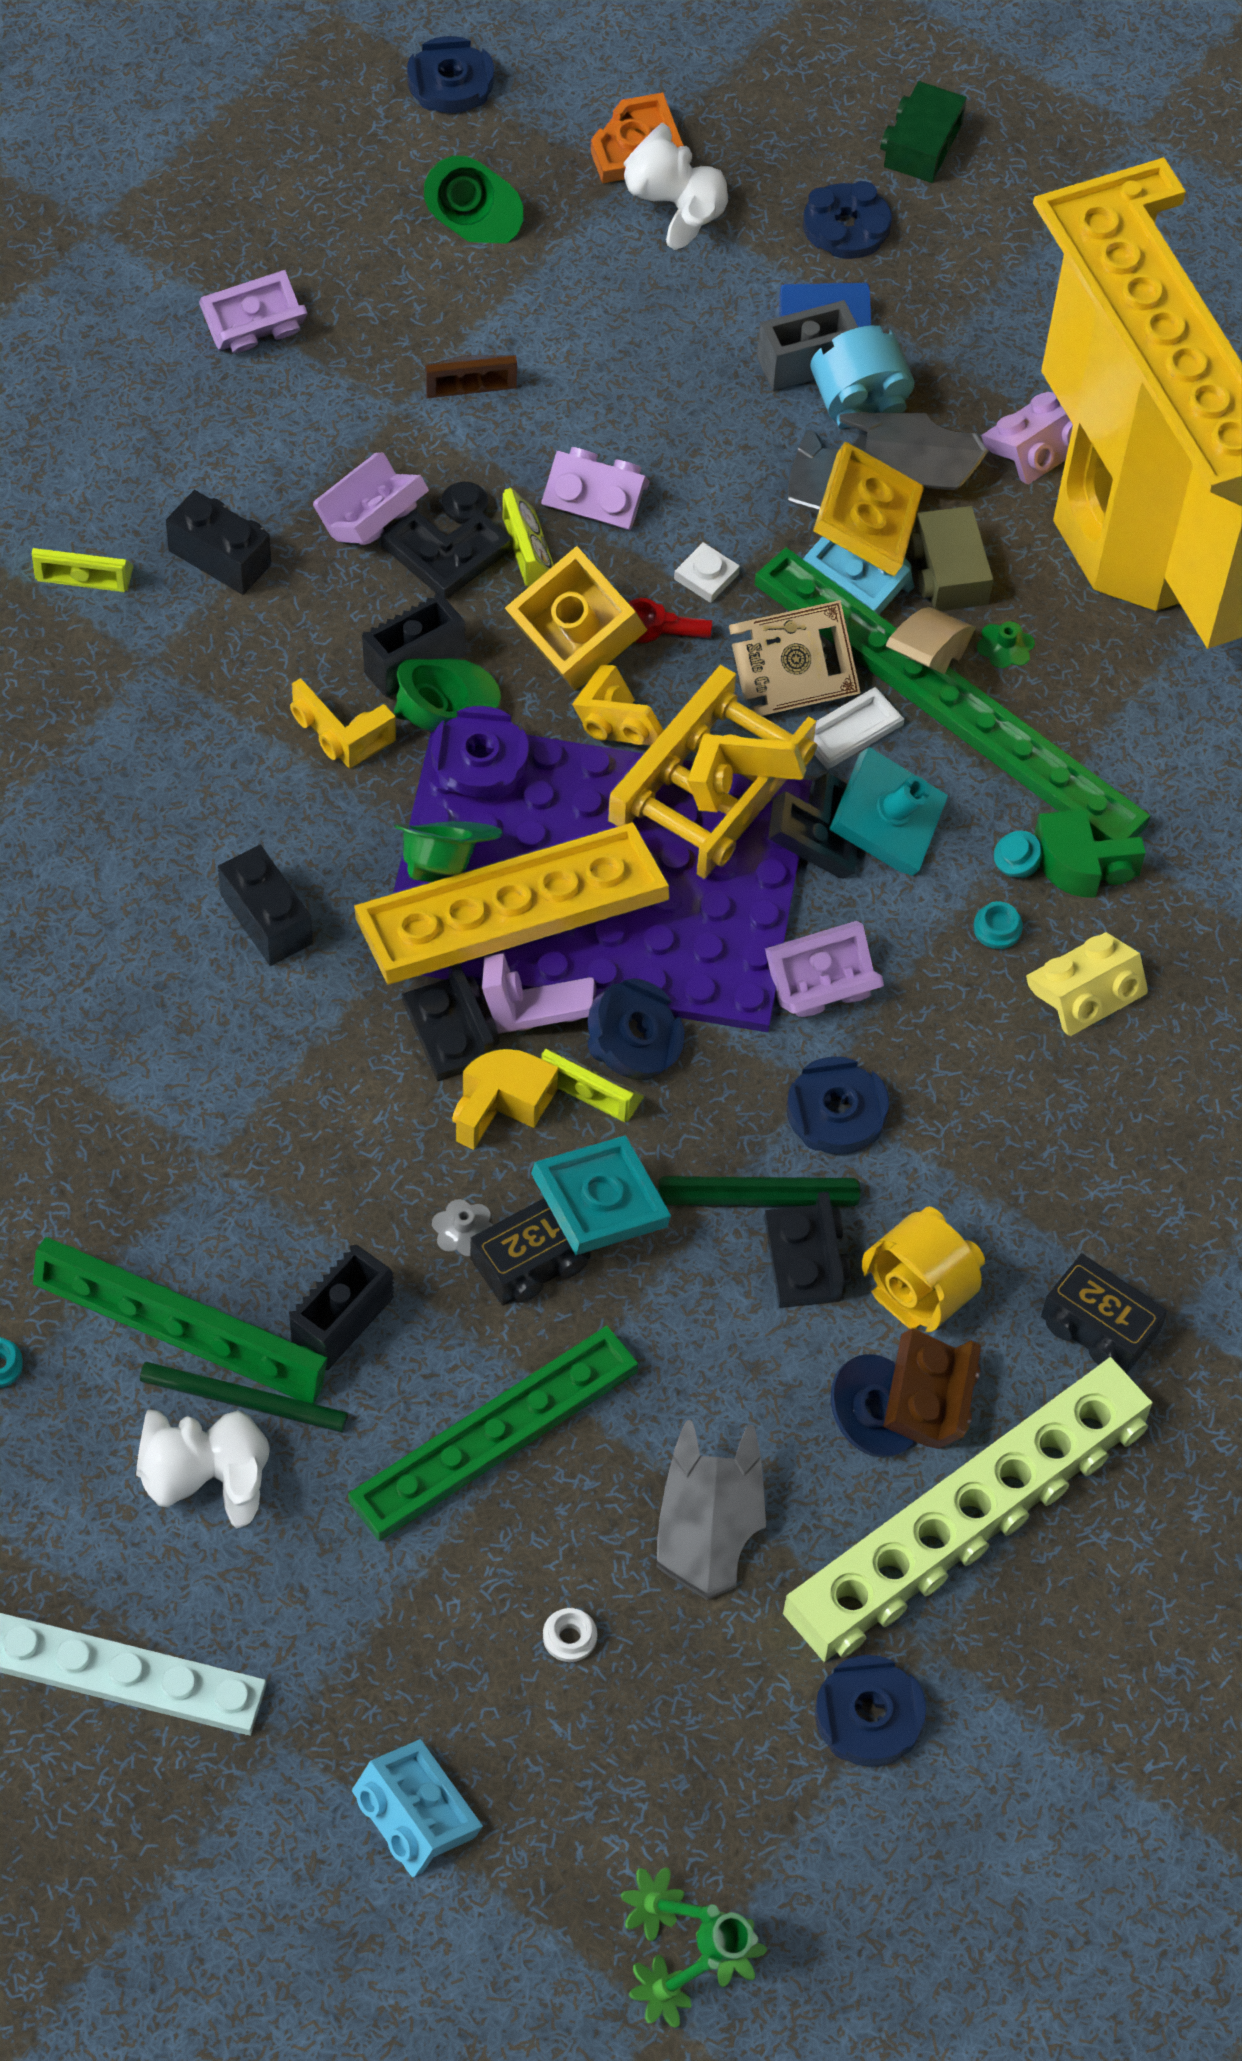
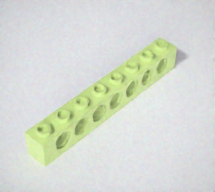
[783,1357,1153,1662]

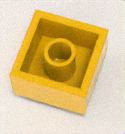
[505,546,647,690]

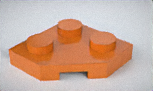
[591,92,683,184]

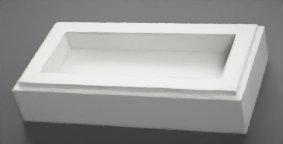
[814,687,904,770]

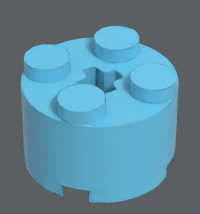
[810,325,915,429]

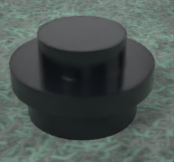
[442,481,488,523]

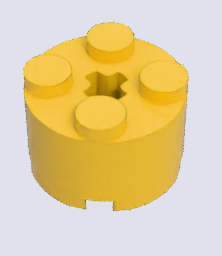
[862,1206,985,1332]

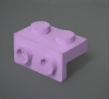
[199,270,308,353]
[981,392,1073,485]
[541,447,650,530]
[313,453,429,545]
[765,921,884,1017]

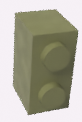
[908,506,993,611]

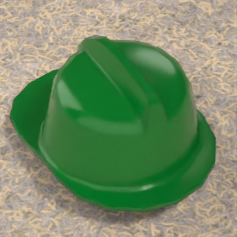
[424,155,523,244]
[394,658,501,732]
[394,821,503,882]

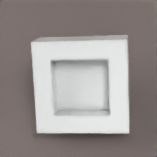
[674,542,740,603]

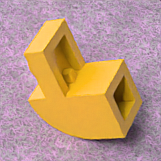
[452,1049,559,1150]

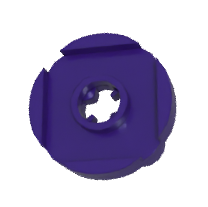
[431,706,529,797]

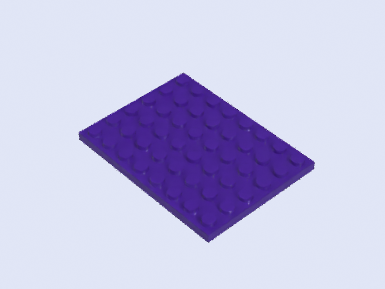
[377,732,812,1033]

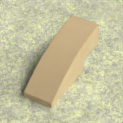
[886,607,976,674]

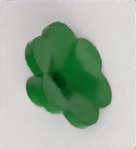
[977,621,1035,669]

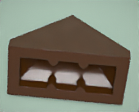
[425,355,517,398]

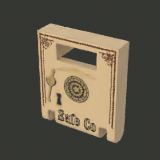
[729,600,861,716]

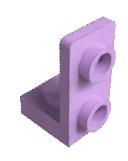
[482,953,596,1034]

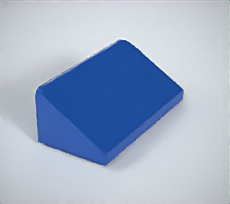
[778,283,871,328]

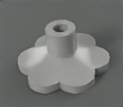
[432,1199,493,1256]

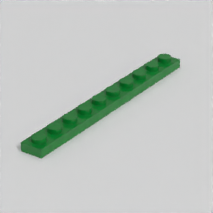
[754,547,1151,841]

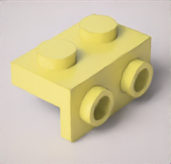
[1026,932,1148,1036]

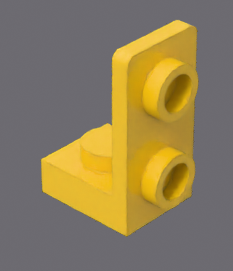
[572,664,664,745]
[290,678,396,769]
[687,734,806,812]

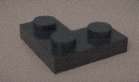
[381,509,513,599]
[768,772,858,879]

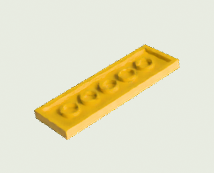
[354,822,669,985]

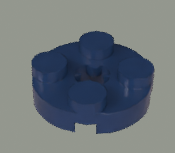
[407,36,494,113]
[803,181,892,259]
[588,978,684,1080]
[787,1056,889,1154]
[815,1655,926,1767]

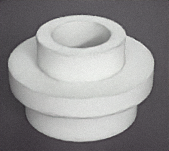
[543,1608,597,1662]

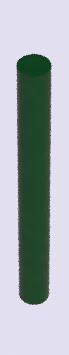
[140,1361,348,1433]

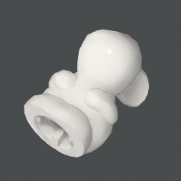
[623,123,728,250]
[136,1410,270,1529]

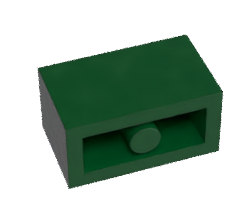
[880,81,967,184]

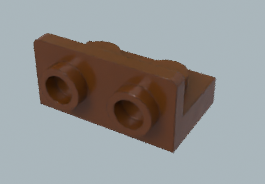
[883,1328,981,1449]

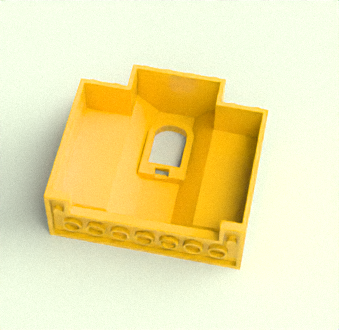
[1033,157,1242,649]

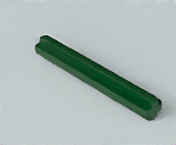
[658,1176,860,1207]

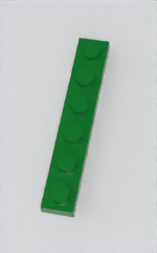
[33,1237,327,1404]
[348,1326,638,1542]

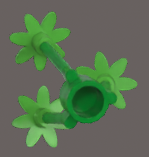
[621,1867,767,2028]

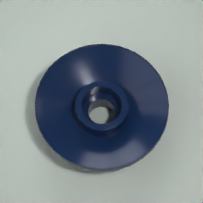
[831,1354,915,1458]

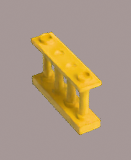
[608,664,818,879]

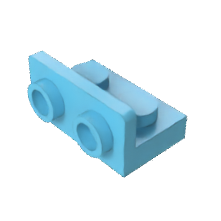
[803,536,914,615]
[352,1739,483,1877]

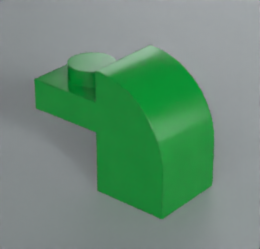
[1034,809,1146,898]

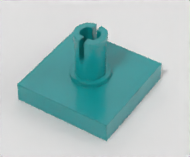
[830,747,948,876]
[531,1135,671,1255]

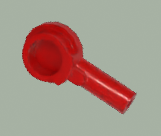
[628,598,713,643]

